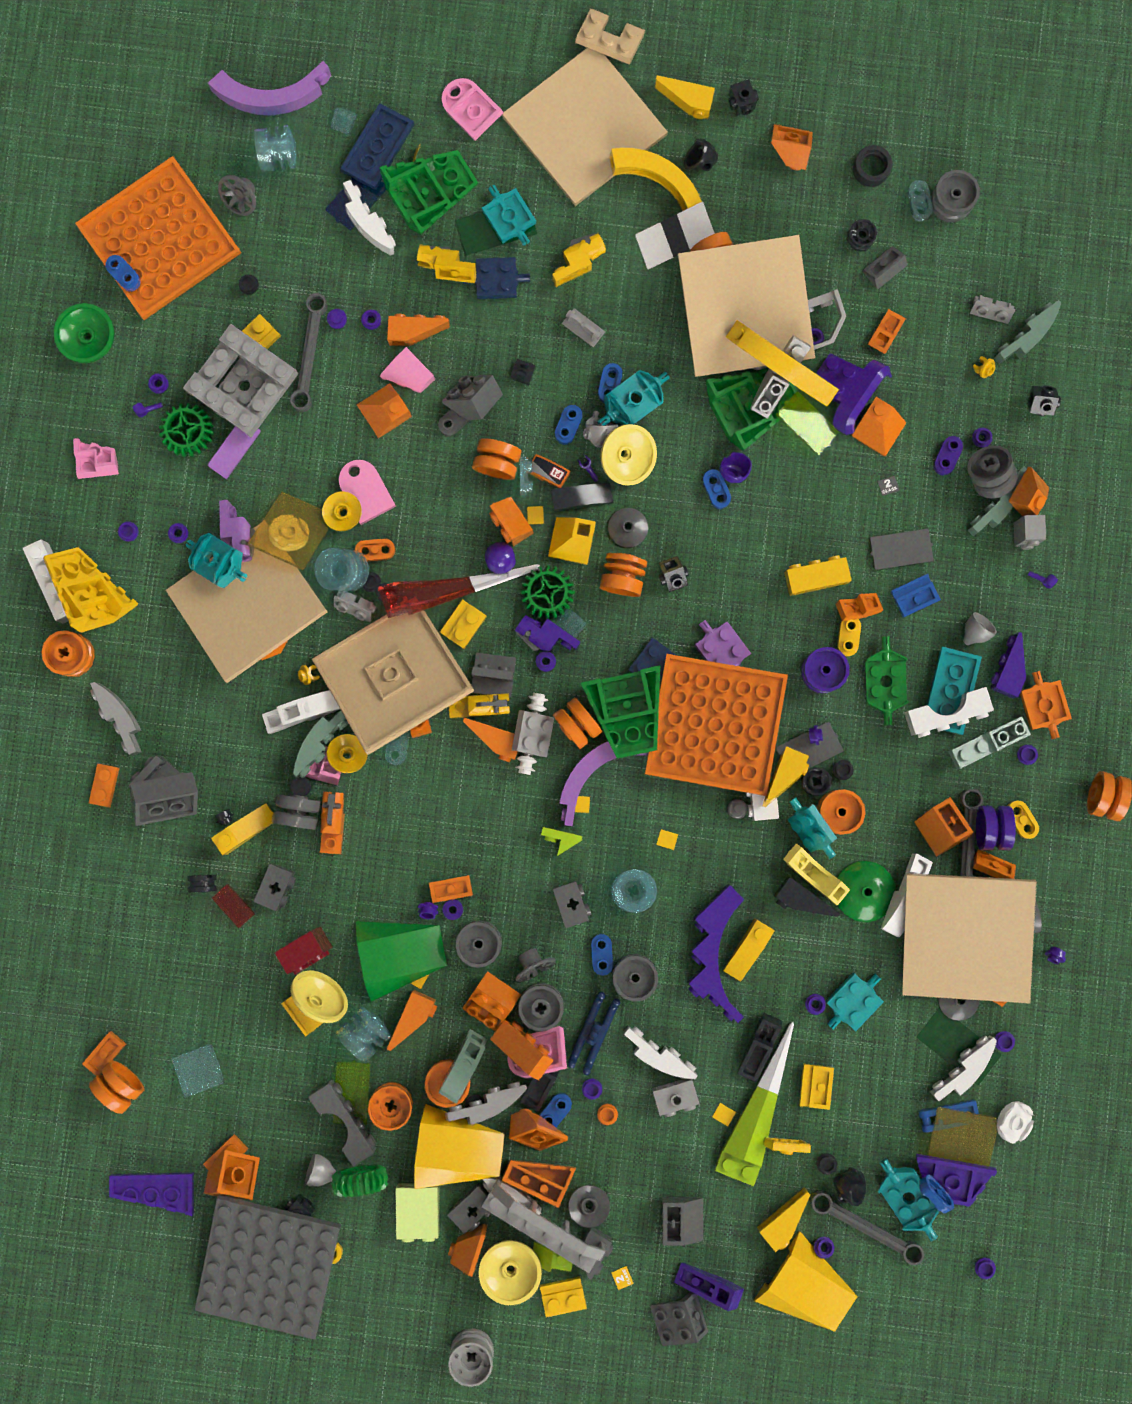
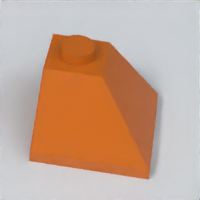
[771,124,813,170]
[357,383,412,438]
[851,397,906,457]
[1009,467,1049,516]
[509,1109,568,1151]
[204,1150,260,1200]
[448,1224,487,1276]

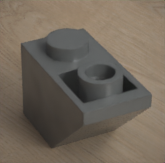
[582,1227,613,1280]

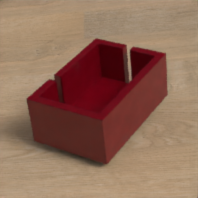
[275,926,333,975]

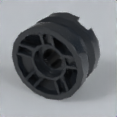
[847,219,877,252]
[801,767,831,796]
[187,874,217,893]

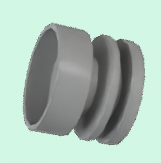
[448,1328,494,1387]

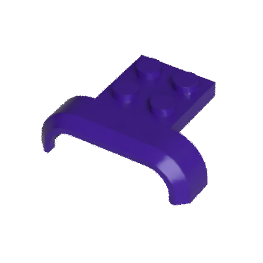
[816,353,892,435]

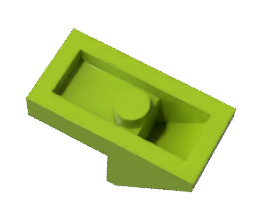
[541,827,583,856]
[533,1241,573,1272]

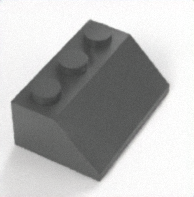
[130,772,198,826]

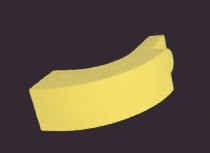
[783,844,850,905]

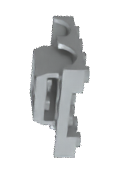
[183,324,298,438]

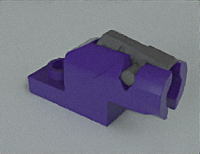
[515,615,581,652]

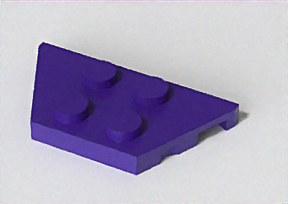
[916,1154,997,1207]

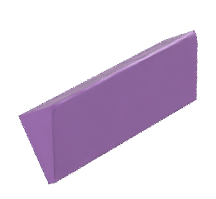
[208,426,261,479]

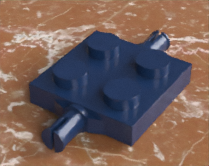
[463,257,530,299]

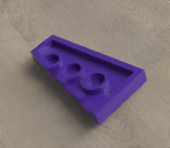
[109,1172,194,1216]

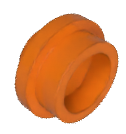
[597,1104,618,1125]

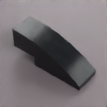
[551,483,614,512]
[737,1012,782,1082]
[520,1050,569,1112]

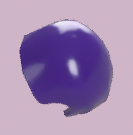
[719,452,752,483]
[485,542,516,574]

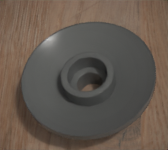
[608,508,648,548]
[938,997,979,1021]
[569,1185,610,1228]

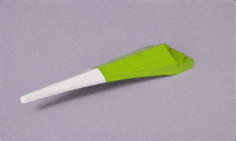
[714,1022,794,1186]

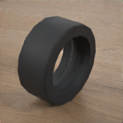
[853,145,893,187]

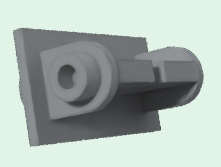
[970,295,1015,324]
[562,308,605,347]
[333,590,376,622]

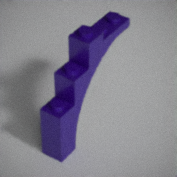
[688,884,744,1023]

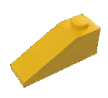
[655,75,715,119]
[762,746,809,807]
[211,803,273,855]
[723,918,775,982]
[757,1187,810,1252]

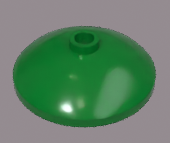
[54,303,115,363]
[837,861,896,922]

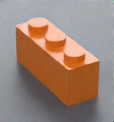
[490,1020,554,1080]

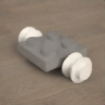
[512,693,554,775]

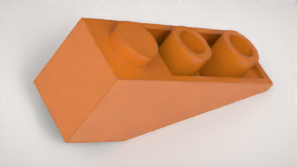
[387,314,450,346]

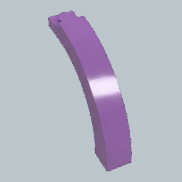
[208,61,331,115]
[559,742,649,826]

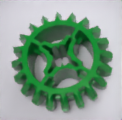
[159,403,214,457]
[520,565,575,620]
[331,1164,388,1197]

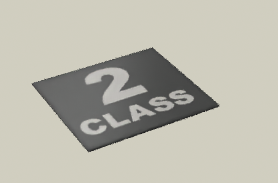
[878,476,900,496]

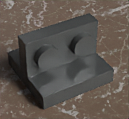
[472,653,516,698]

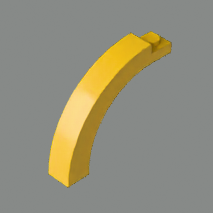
[609,148,702,211]
[726,320,839,406]

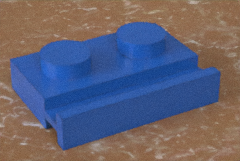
[890,574,941,618]

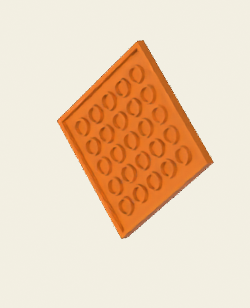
[75,156,241,320]
[645,654,788,796]

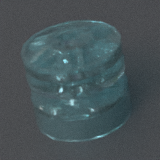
[254,125,297,172]
[315,548,369,591]
[611,869,657,913]
[336,1006,391,1063]

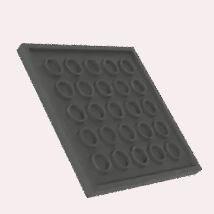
[195,1195,341,1340]

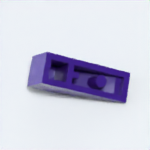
[674,1262,744,1311]

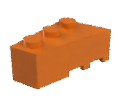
[501,1159,576,1208]

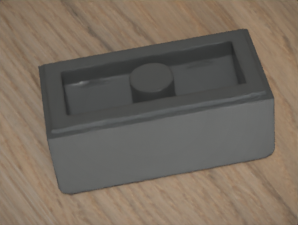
[862,246,907,289]

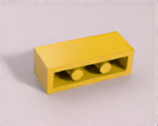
[785,555,852,596]

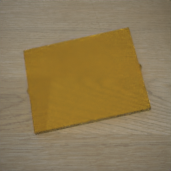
[248,492,330,570]
[927,1107,998,1166]

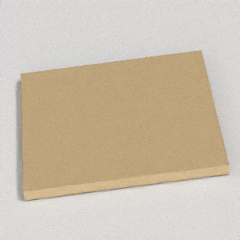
[502,48,668,206]
[678,235,815,377]
[166,521,328,683]
[312,597,474,755]
[902,873,1036,1003]

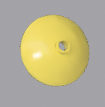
[601,424,657,485]
[291,971,348,1023]
[479,1240,541,1305]

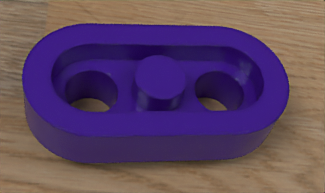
[933,436,963,475]

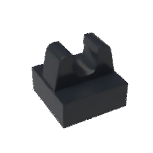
[510,359,536,385]

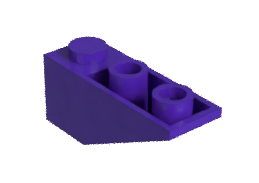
[990,632,1026,699]

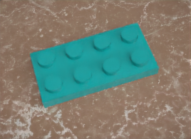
[927,647,982,735]

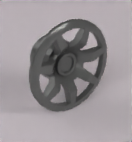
[218,175,256,216]
[515,948,556,982]

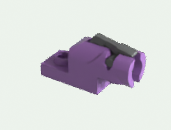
[219,500,256,562]

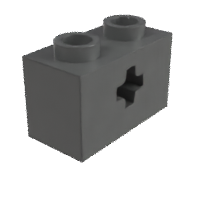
[254,863,296,911]
[553,881,591,928]
[447,1182,491,1233]

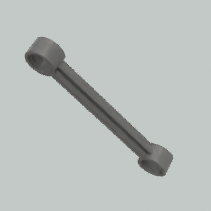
[290,293,328,412]
[960,789,983,877]
[810,1190,924,1265]

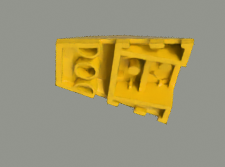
[43,547,138,633]
[414,1104,505,1189]
[754,1231,857,1332]

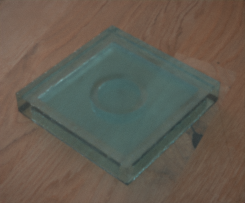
[172,1043,225,1097]

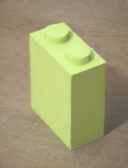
[396,1183,440,1242]

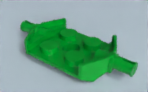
[865,636,909,726]

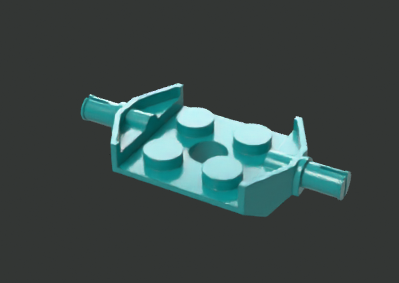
[597,370,670,426]
[186,533,247,588]
[878,1158,939,1241]

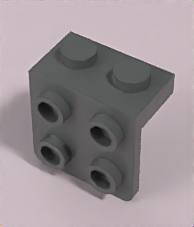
[128,755,180,787]

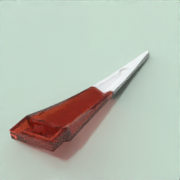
[378,564,540,619]

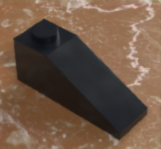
[774,876,840,917]

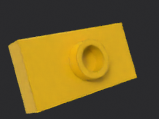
[764,1137,811,1155]

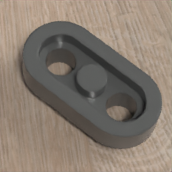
[438,409,471,436]

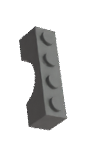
[308,1079,376,1167]

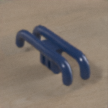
[568,991,621,1075]

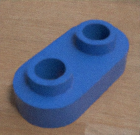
[105,255,141,291]
[598,363,622,403]
[555,405,582,445]
[703,469,731,509]
[591,934,613,975]
[539,1093,572,1127]
[919,1175,954,1213]

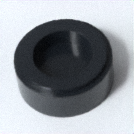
[290,777,312,796]

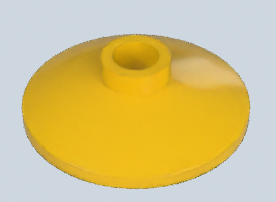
[322,491,362,531]
[327,734,368,773]

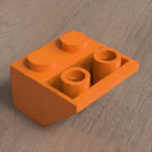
[489,497,534,547]
[914,797,973,857]
[462,971,521,1032]

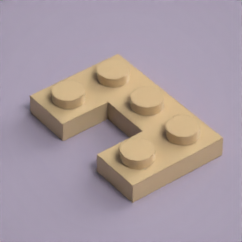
[575,9,645,65]

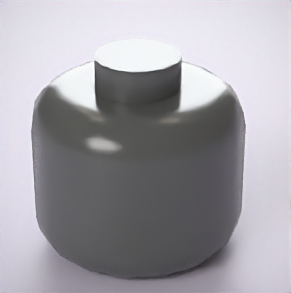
[726,799,747,819]

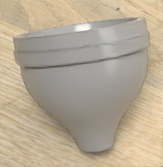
[963,612,997,646]
[305,1154,336,1187]

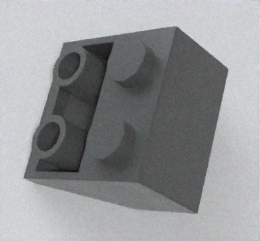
[442,374,503,420]
[662,1197,703,1246]

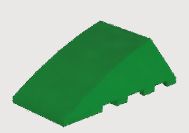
[379,150,478,235]
[706,369,803,451]
[580,666,660,759]
[356,921,447,1002]

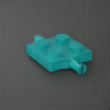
[482,185,536,246]
[787,797,837,859]
[825,972,884,1031]

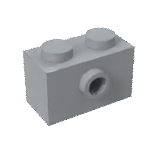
[1013,515,1046,550]
[652,1078,699,1117]

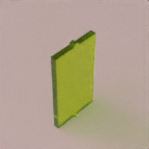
[776,391,839,456]
[333,1060,371,1125]

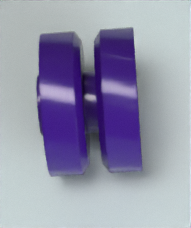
[801,647,849,694]
[975,806,1016,851]

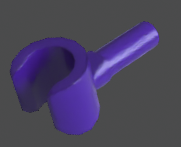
[133,403,163,418]
[577,454,599,482]
[1028,571,1058,589]

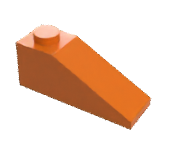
[463,718,518,762]
[387,990,437,1051]

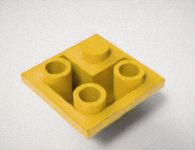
[548,517,596,565]

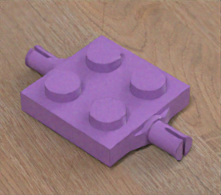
[694,620,751,666]

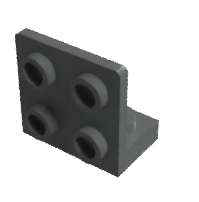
[651,1292,708,1346]

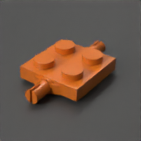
[1020,671,1072,739]

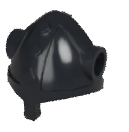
[684,138,718,171]
[833,1167,866,1206]

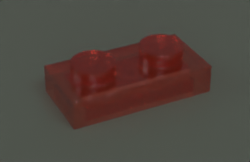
[212,884,255,928]

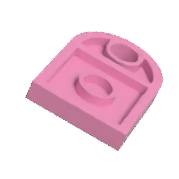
[442,78,503,141]
[339,460,396,525]
[507,1026,567,1078]

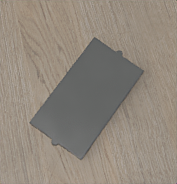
[869,529,934,570]
[776,722,844,769]

